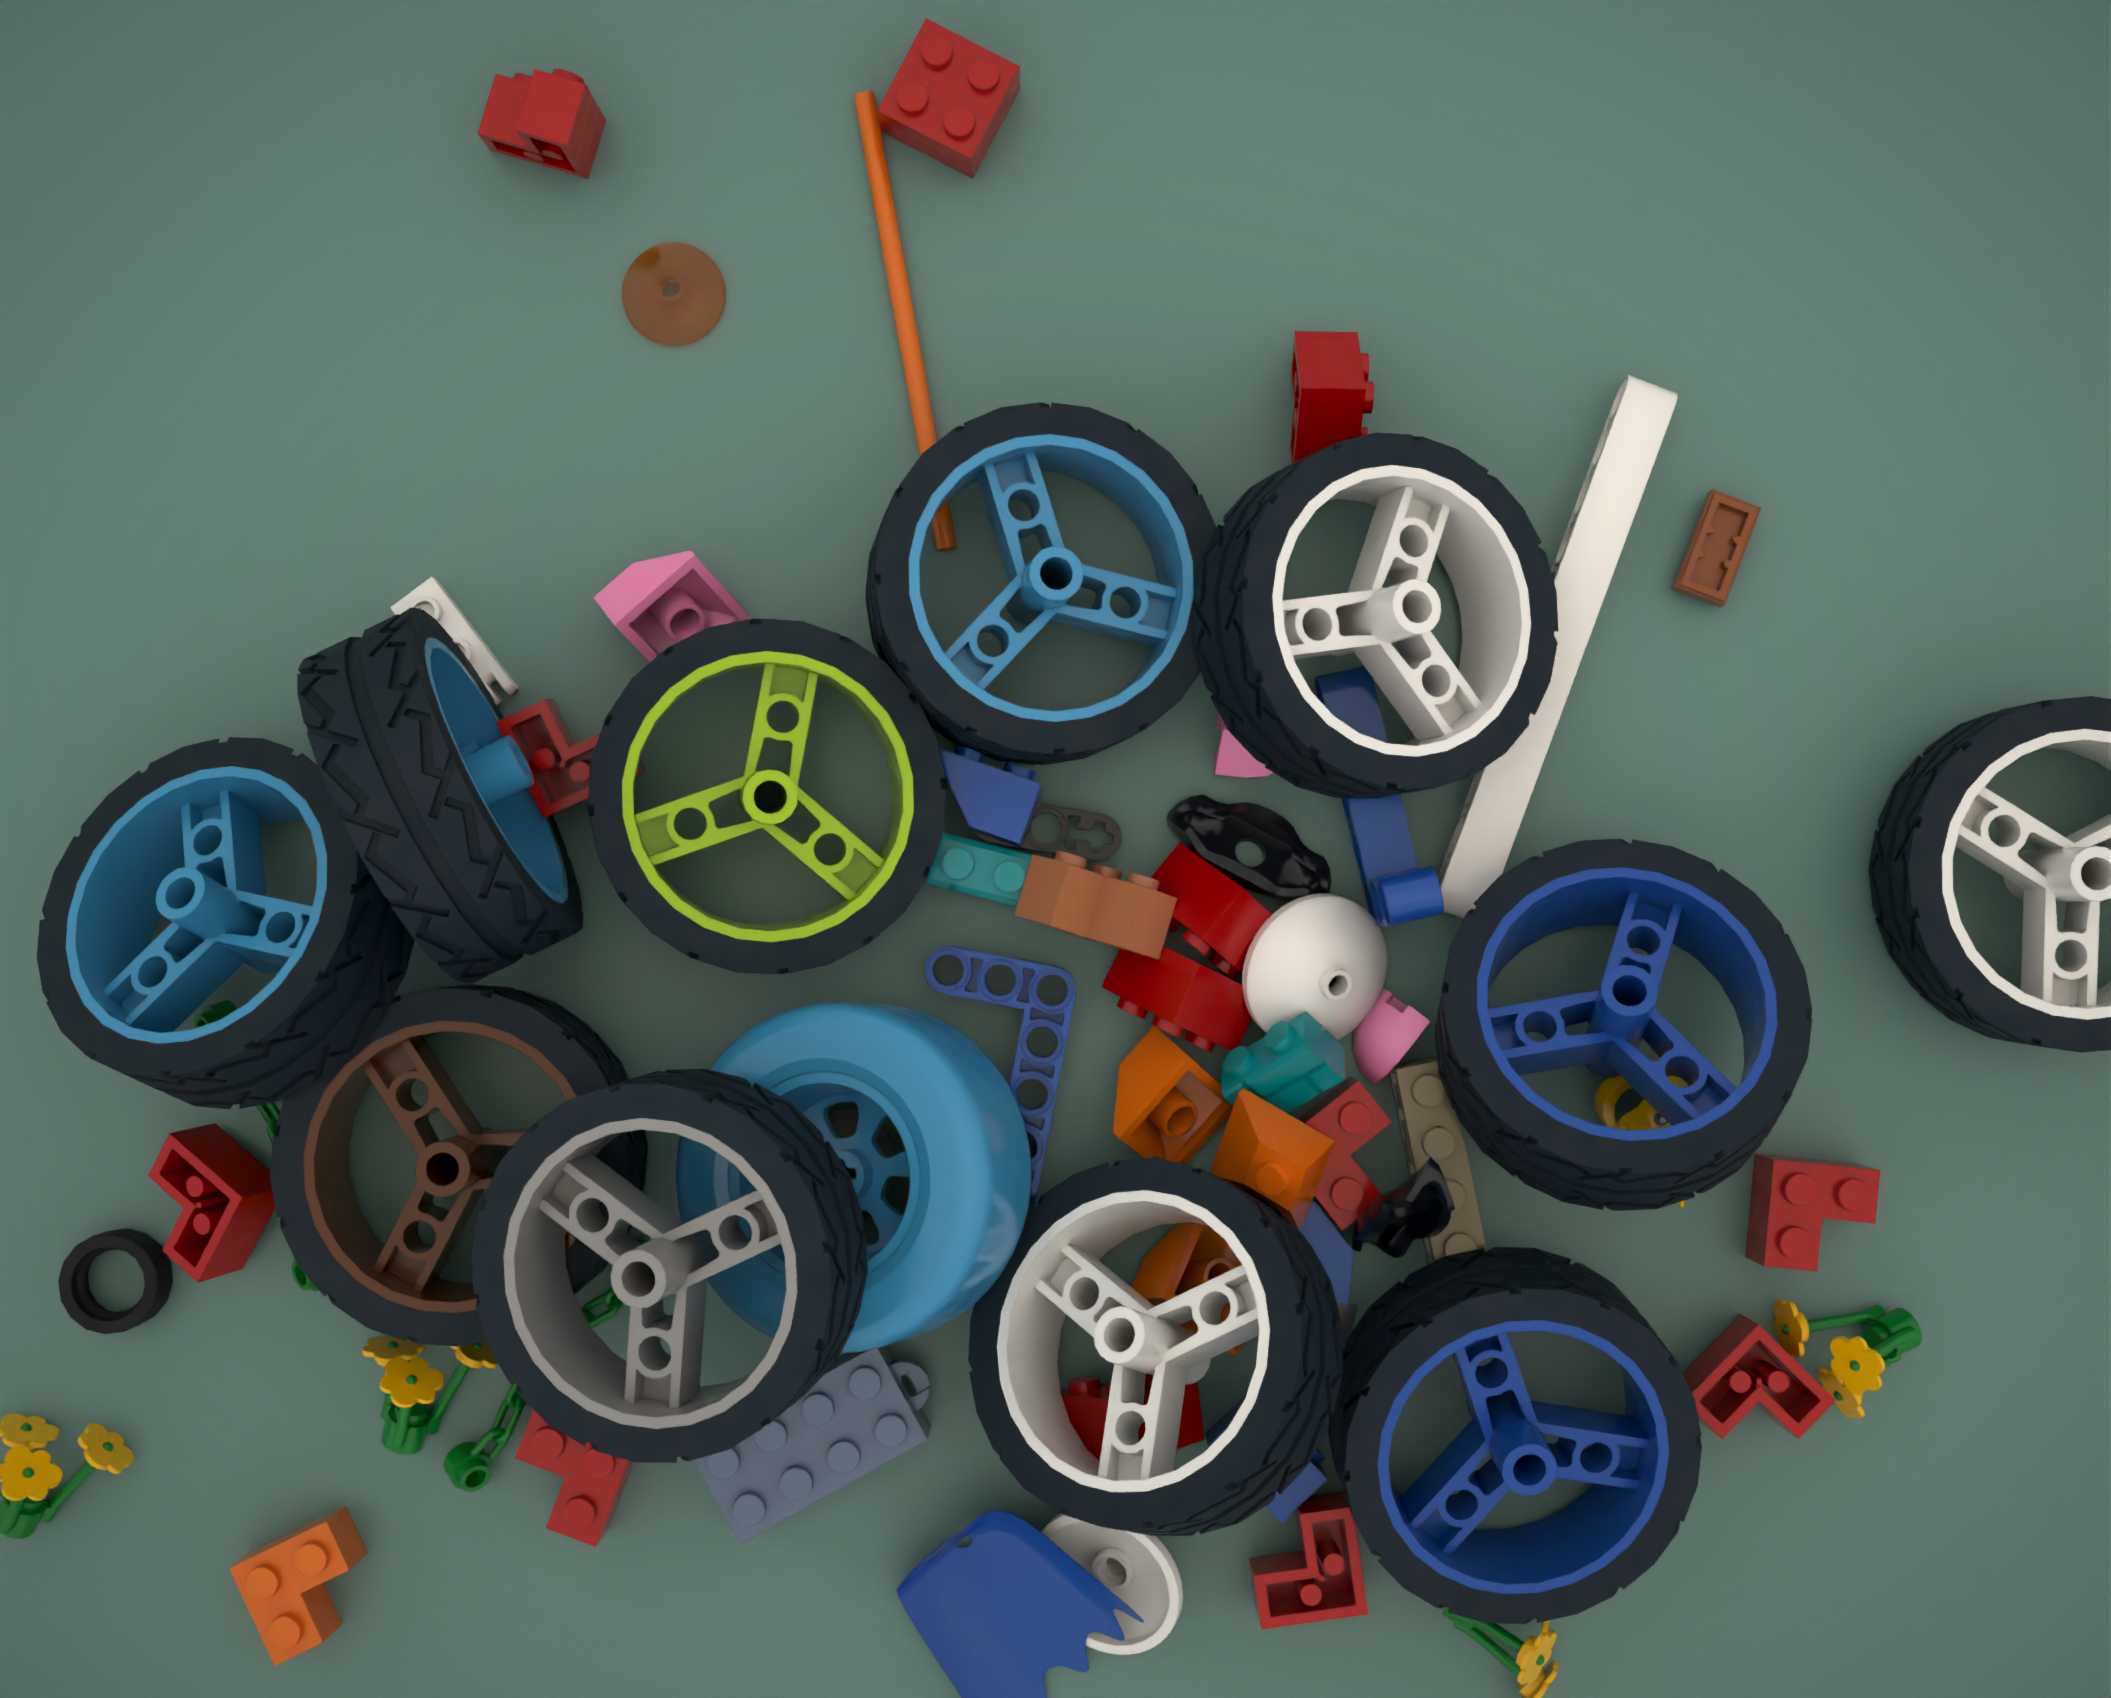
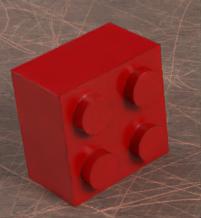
[877,18,1020,179]

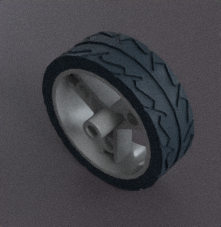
[471,1069,868,1463]

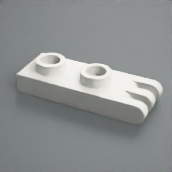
[390,576,519,705]

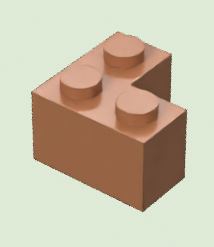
[1014,850,1178,960]

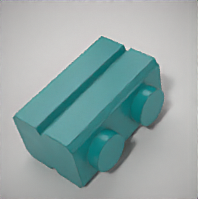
[926,833,1032,906]
[1221,1012,1346,1113]

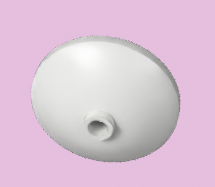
[1242,894,1388,1040]
[1041,1513,1183,1655]

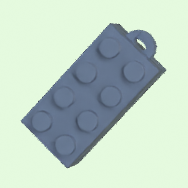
[694,1346,931,1545]

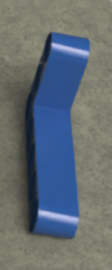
[1315,666,1444,927]
[924,946,1076,1207]

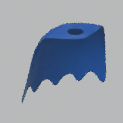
[897,1510,1144,1698]

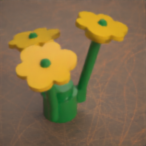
[1773,1299,1922,1419]
[362,1336,498,1455]
[0,1413,135,1539]
[1443,1607,1559,1698]

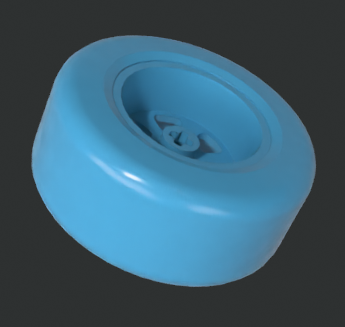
[676,1002,1031,1353]

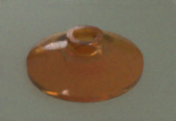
[622,242,726,346]

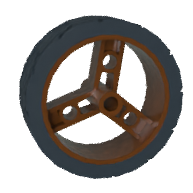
[270,984,648,1347]

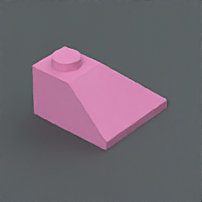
[593,550,752,662]

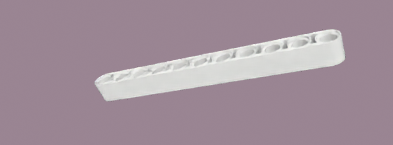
[1437,375,1678,919]

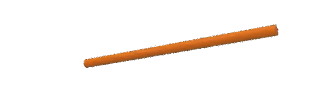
[854,91,957,552]

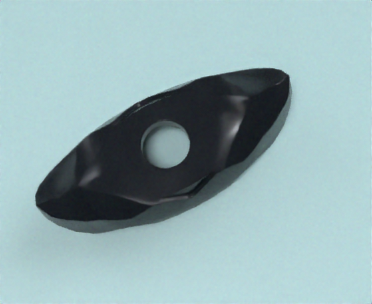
[1166,795,1331,901]
[1352,1157,1455,1258]

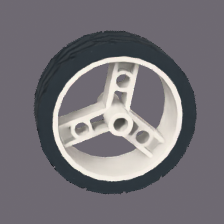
[1193,433,1558,798]
[1869,696,2111,1053]
[968,1158,1343,1536]

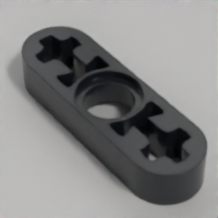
[975,803,1122,861]

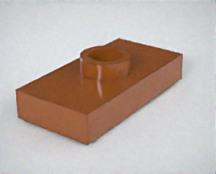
[1671,489,1761,607]

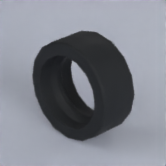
[58,1228,173,1334]

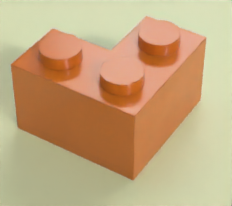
[229,1505,368,1666]

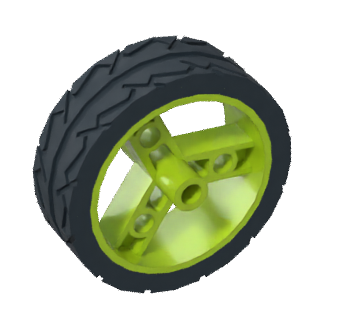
[588,619,946,974]

